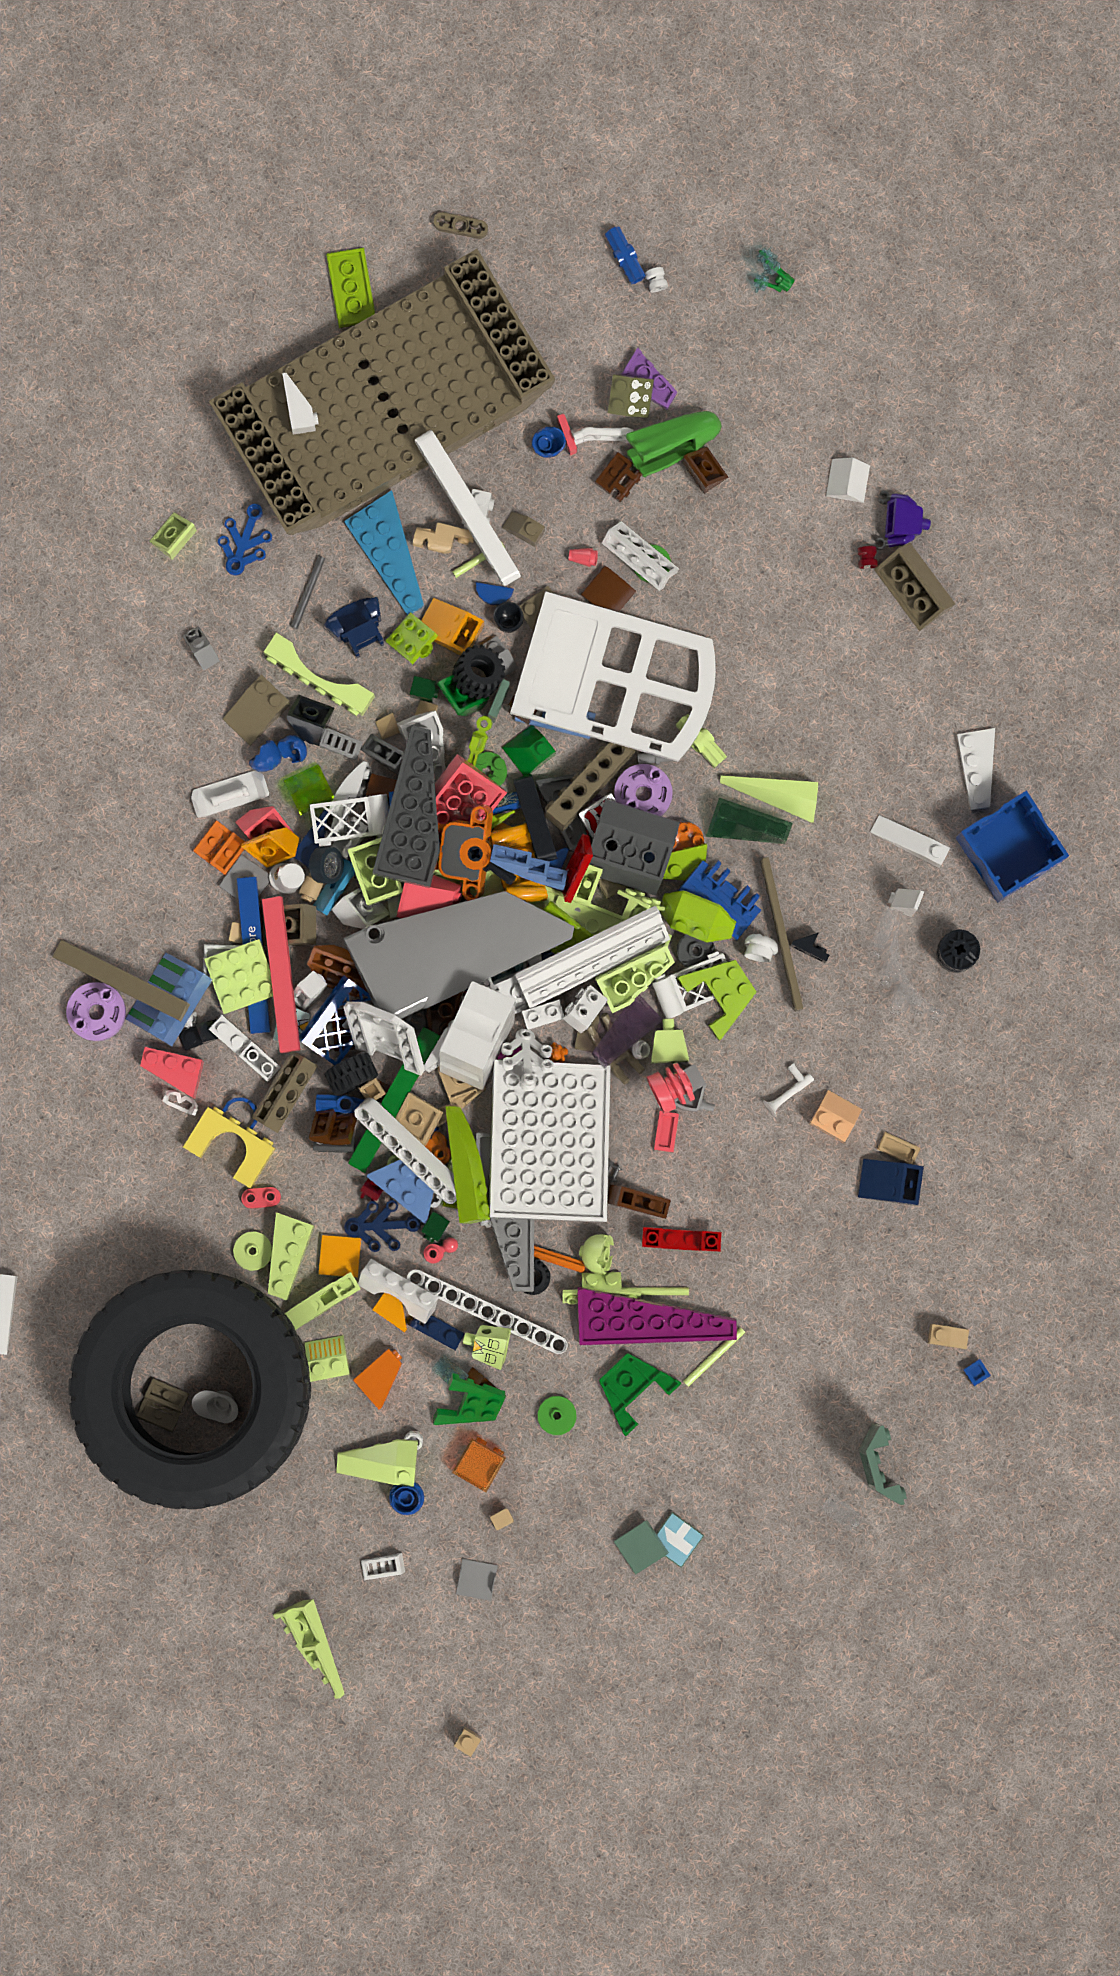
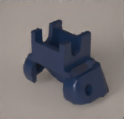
[323,597,384,658]

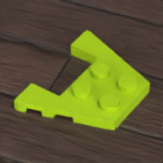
[677,960,757,1040]

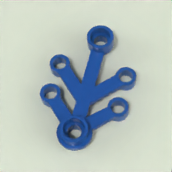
[218,504,273,576]

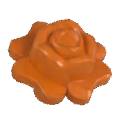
[549,1042,568,1063]

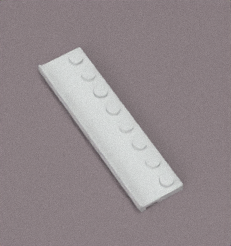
[515,906,670,1008]

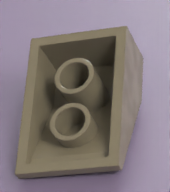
[223,674,291,746]
[260,904,316,946]

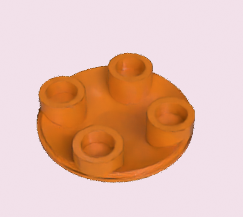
[672,822,704,852]

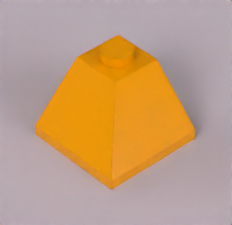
[241,827,299,868]

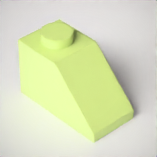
[573,864,603,905]

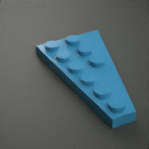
[344,490,424,616]

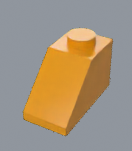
[372,1293,407,1333]

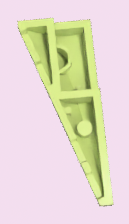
[720,776,818,823]
[273,1599,344,1699]

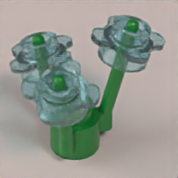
[754,247,795,293]

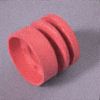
[646,1063,695,1114]

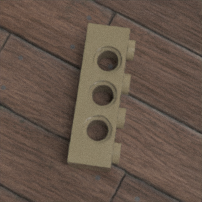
[252,1051,317,1133]

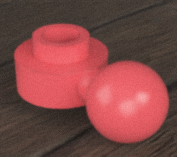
[424,1237,458,1264]

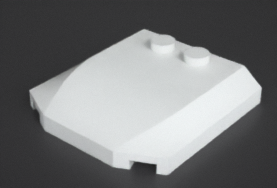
[343,1002,425,1076]

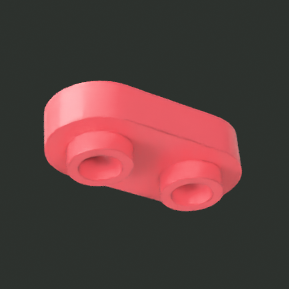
[241,1187,281,1209]

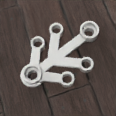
[501,1029,554,1091]

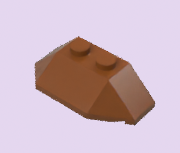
[307,945,368,998]

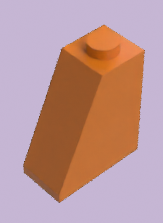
[353,1349,402,1410]

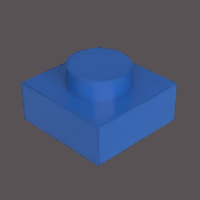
[963,1359,991,1386]

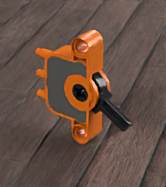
[435,804,516,901]

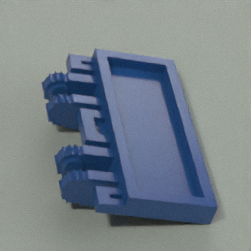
[677,860,761,940]

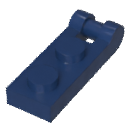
[407,1315,465,1351]

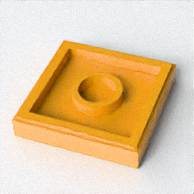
[319,1235,361,1278]

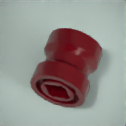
[857,546,878,569]

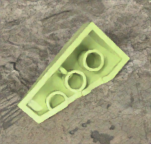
[336,1439,418,1486]

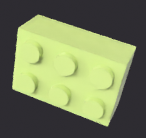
[348,838,403,906]

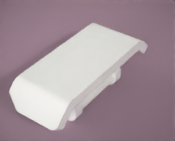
[191,770,269,818]

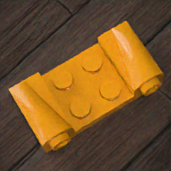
[488,824,548,903]

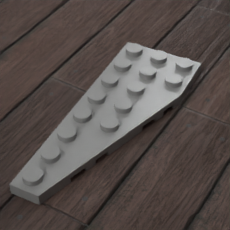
[475,1133,534,1292]

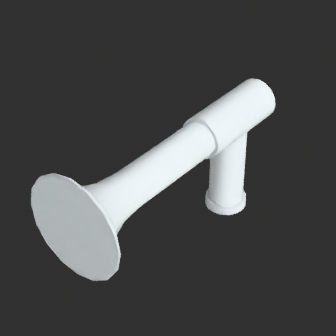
[763,1063,814,1117]

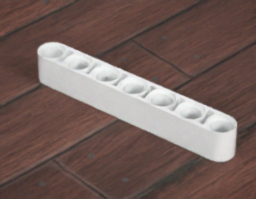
[355,1098,457,1204]

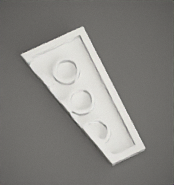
[957,728,995,811]

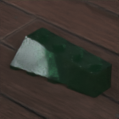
[706,798,793,844]

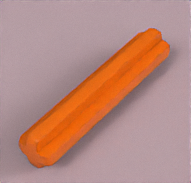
[534,1245,585,1273]

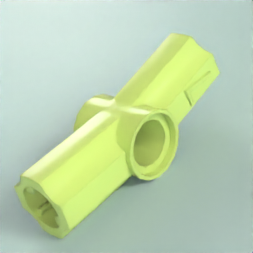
[676,714,727,768]

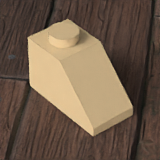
[927,1324,969,1349]

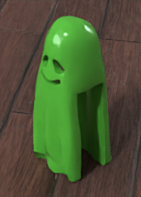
[626,411,722,478]

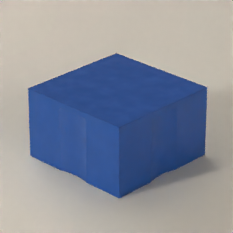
[956,790,1069,903]

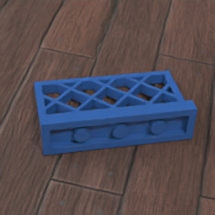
[299,976,375,1065]

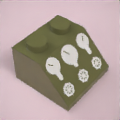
[608,374,654,418]

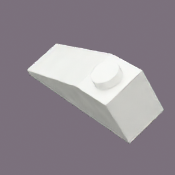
[870,815,950,868]

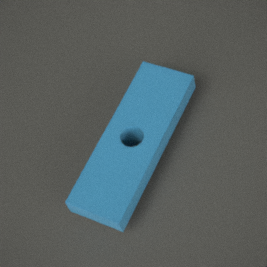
[313,858,355,915]

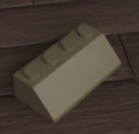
[874,543,955,631]

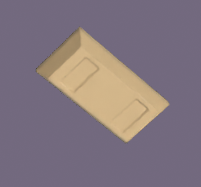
[877,1132,921,1165]

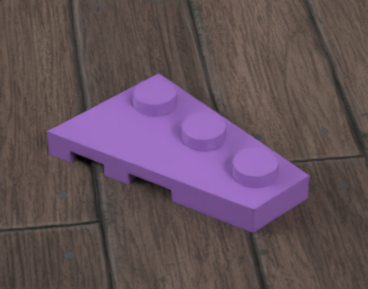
[622,348,677,410]

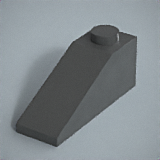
[360,734,404,775]

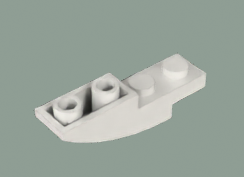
[329,761,372,837]
[209,1015,281,1082]

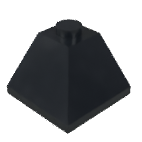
[286,695,335,746]

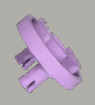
[614,764,673,816]
[66,982,126,1041]

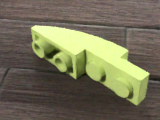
[285,1272,361,1330]

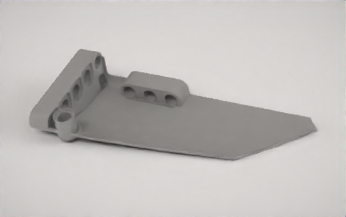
[343,891,574,1019]

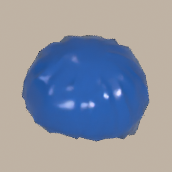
[249,740,282,772]

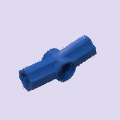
[316,1094,364,1113]

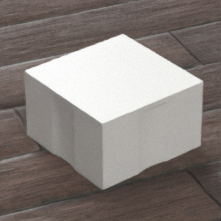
[439,981,516,1090]

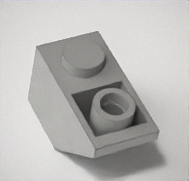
[183,627,220,671]

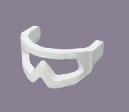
[162,1090,198,1116]

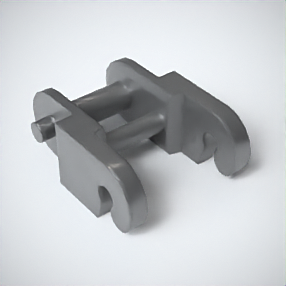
[608,1160,622,1183]

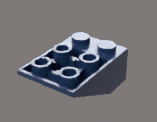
[858,1159,924,1206]

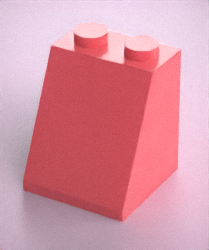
[396,875,462,918]

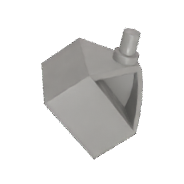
[674,1064,715,1112]

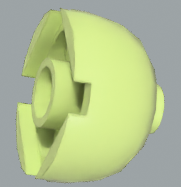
[579,1234,614,1274]

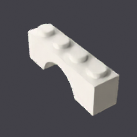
[358,1259,438,1324]

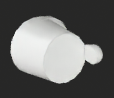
[269,863,305,894]

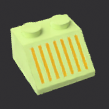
[305,1335,350,1382]

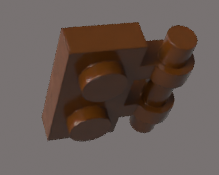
[595,452,642,503]

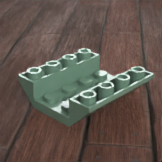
[858,1424,907,1505]

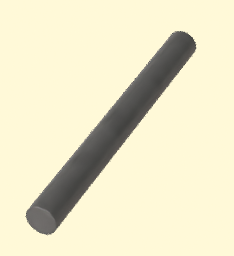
[290,556,325,630]

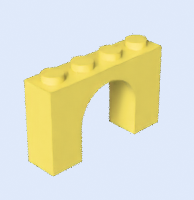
[183,1107,276,1189]

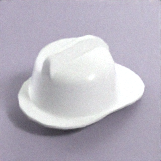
[192,1390,238,1423]

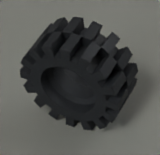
[524,1259,551,1295]

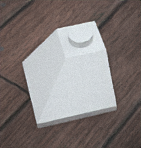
[331,887,390,929]

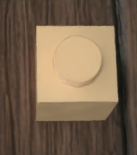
[454,1727,482,1757]

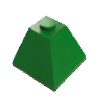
[502,725,556,776]

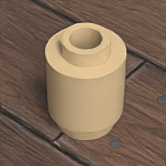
[299,872,323,903]

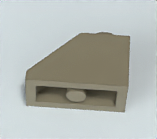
[502,512,545,547]

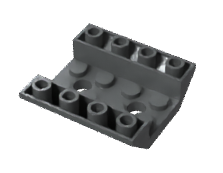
[590,799,680,895]

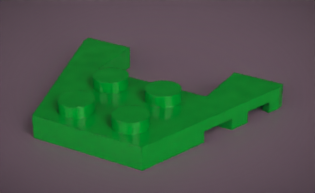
[599,1353,682,1436]
[433,1373,506,1425]

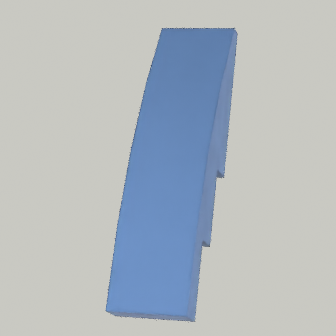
[490,844,568,890]

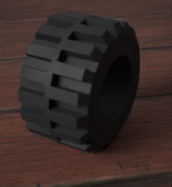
[452,645,505,699]
[324,1053,379,1096]

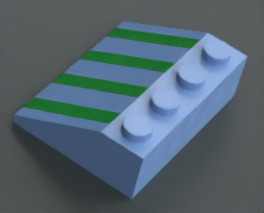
[126,953,212,1046]

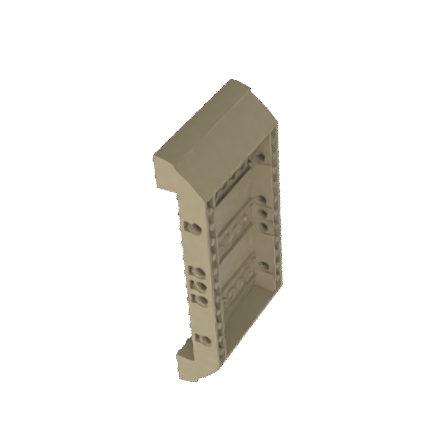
[209,249,555,535]

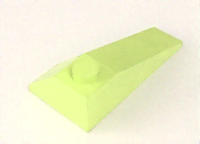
[595,945,675,1013]

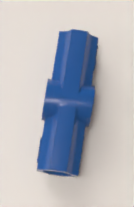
[605,226,646,285]

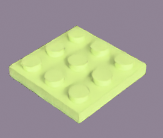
[204,939,273,1014]

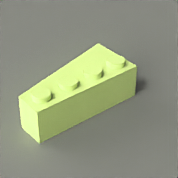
[268,1212,314,1300]

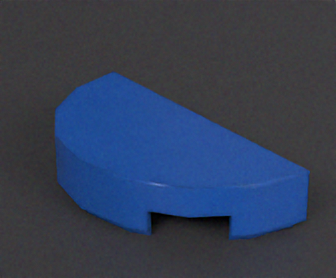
[476,582,514,605]

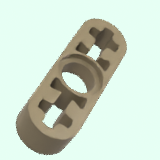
[433,212,488,239]

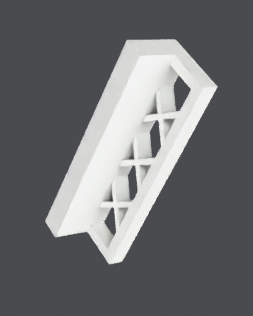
[602,521,679,591]

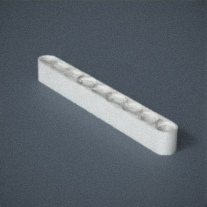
[414,430,521,587]
[407,1270,568,1354]

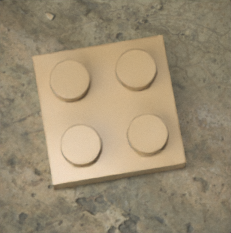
[395,1093,444,1146]

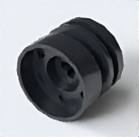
[936,929,981,973]

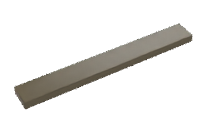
[760,857,803,1012]
[52,940,190,1022]

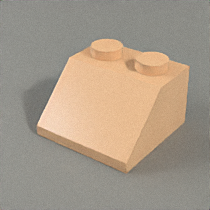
[809,1090,862,1143]

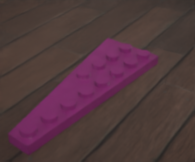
[578,1287,737,1345]

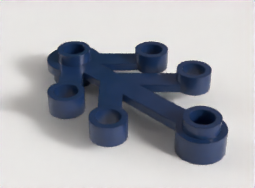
[344,1200,421,1252]

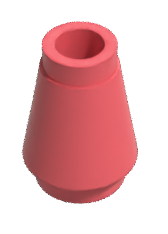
[569,548,598,567]

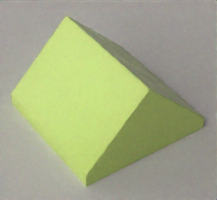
[149,513,197,560]

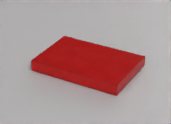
[562,834,593,903]

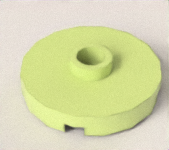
[233,1232,272,1271]

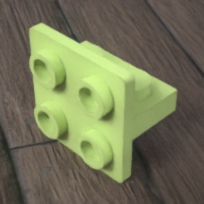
[617,888,666,920]

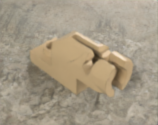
[413,523,474,554]

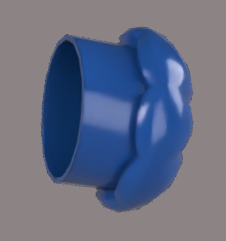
[389,1482,424,1515]

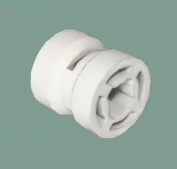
[645,267,668,293]

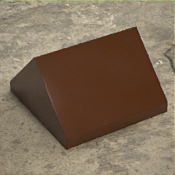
[683,447,729,494]

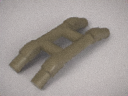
[587,1013,645,1085]

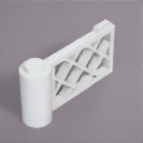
[310,794,389,847]
[652,951,727,1019]

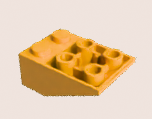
[421,598,484,655]

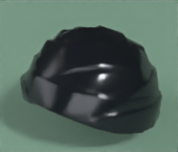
[493,602,524,633]

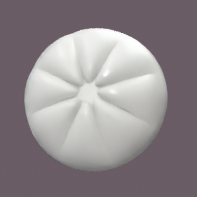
[744,934,778,962]

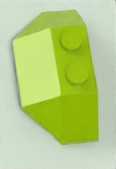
[660,891,736,942]

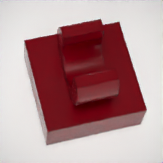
[360,1178,384,1204]

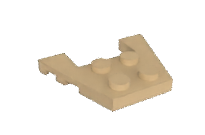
[437,1066,486,1127]

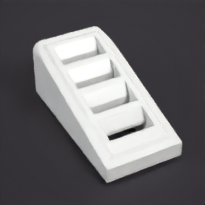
[361,1553,405,1580]

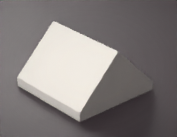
[826,457,870,503]

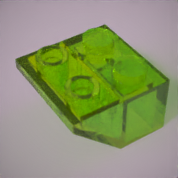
[283,764,334,815]

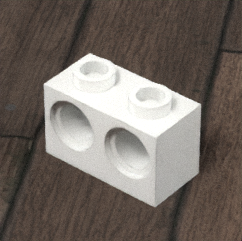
[294,971,327,1011]
[521,999,564,1030]

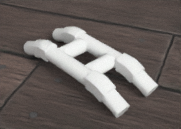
[572,427,634,445]

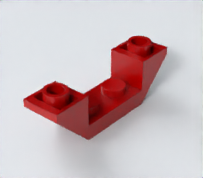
[642,1227,722,1252]

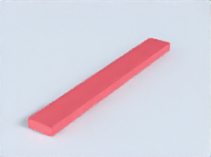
[262,896,301,1053]

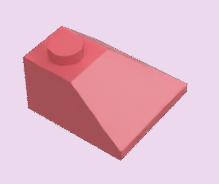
[235,806,294,840]

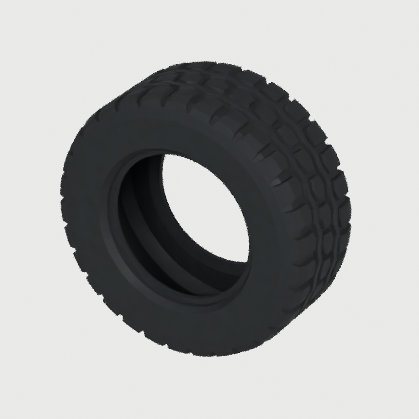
[68,1270,311,1509]

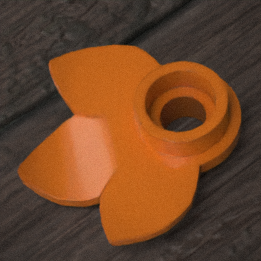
[425,1131,451,1164]

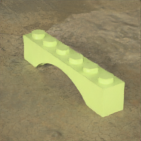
[264,633,375,716]

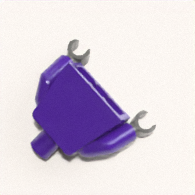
[875,490,931,550]

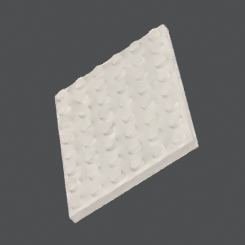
[489,1060,610,1222]

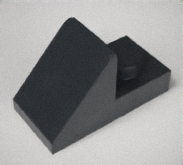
[790,932,830,963]
[179,1019,219,1051]

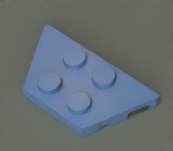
[366,1160,434,1224]

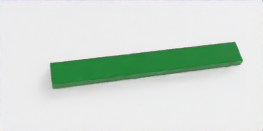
[348,1027,441,1173]

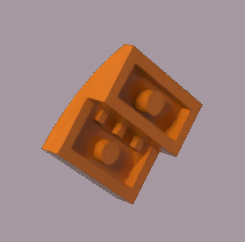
[192,820,245,875]

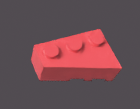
[140,1047,204,1099]

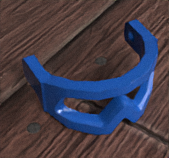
[222,1097,258,1130]

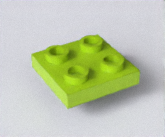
[386,612,438,665]

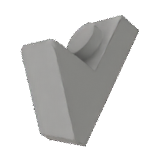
[483,636,518,677]

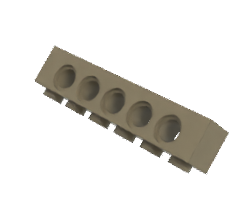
[545,742,637,832]

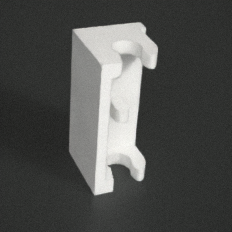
[331,817,368,860]

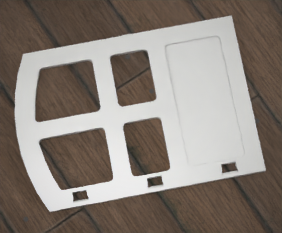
[510,592,716,762]

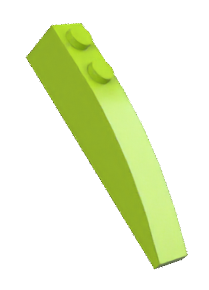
[445,1106,490,1224]

